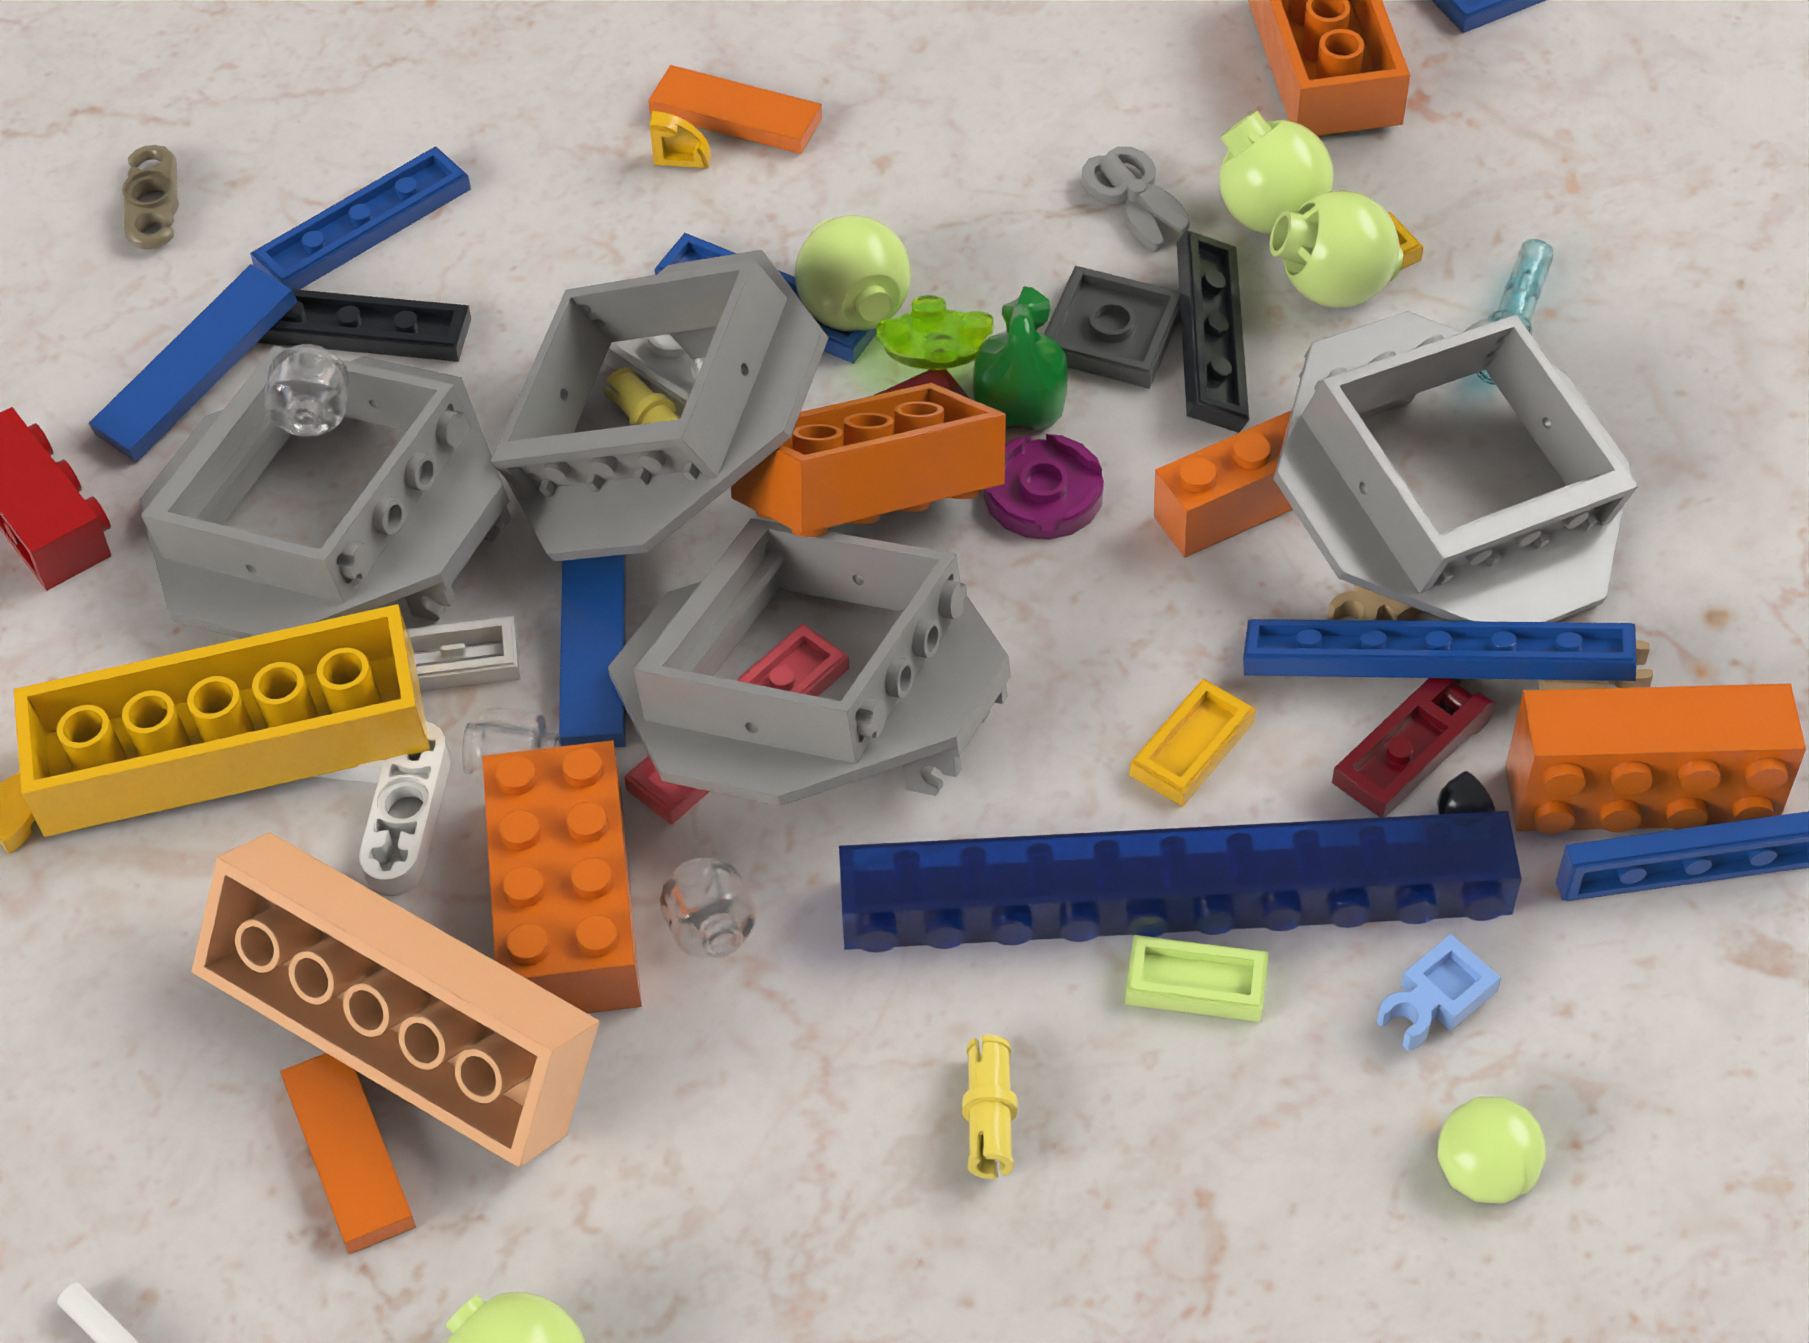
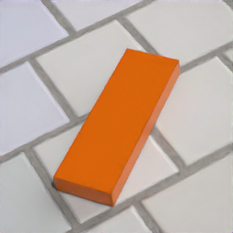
[648,65,822,154]
[280,1053,416,1255]

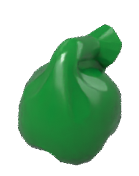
[973,286,1068,430]

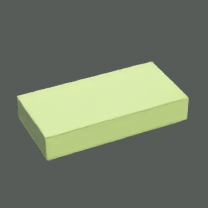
[1125,935,1269,1022]

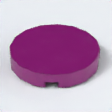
[983,434,1104,540]

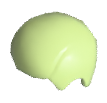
[1437,1096,1546,1204]

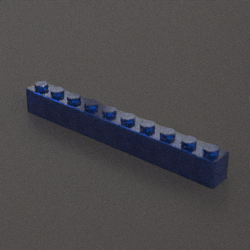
[839,811,1522,953]

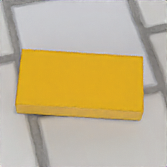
[1129,679,1256,807]

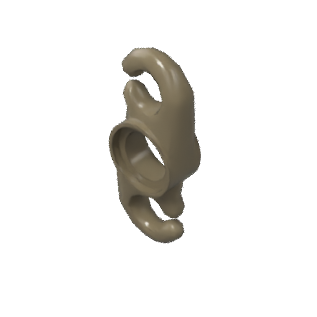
[122,145,179,250]

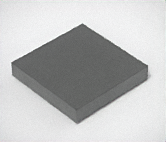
[1044,265,1181,389]

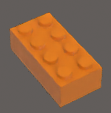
[1248,0,1410,136]
[731,383,1006,537]
[1505,683,1806,834]
[482,740,642,1013]

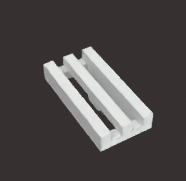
[407,616,520,691]

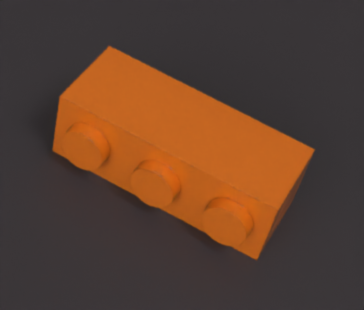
[1154,410,1293,558]

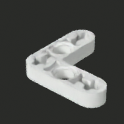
[314,721,451,895]

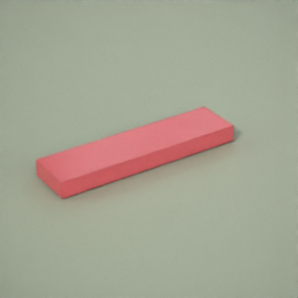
[624,623,849,825]

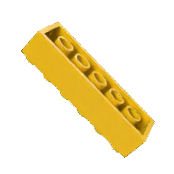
[13,604,430,837]

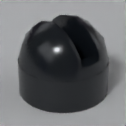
[1437,771,1496,830]

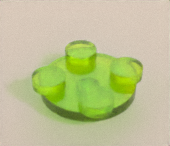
[876,295,994,370]

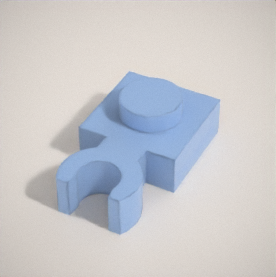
[1376,934,1501,1051]

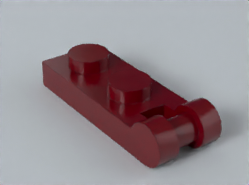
[1332,678,1496,820]

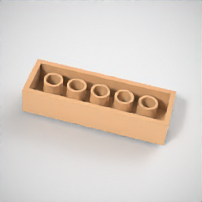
[191,832,600,1168]

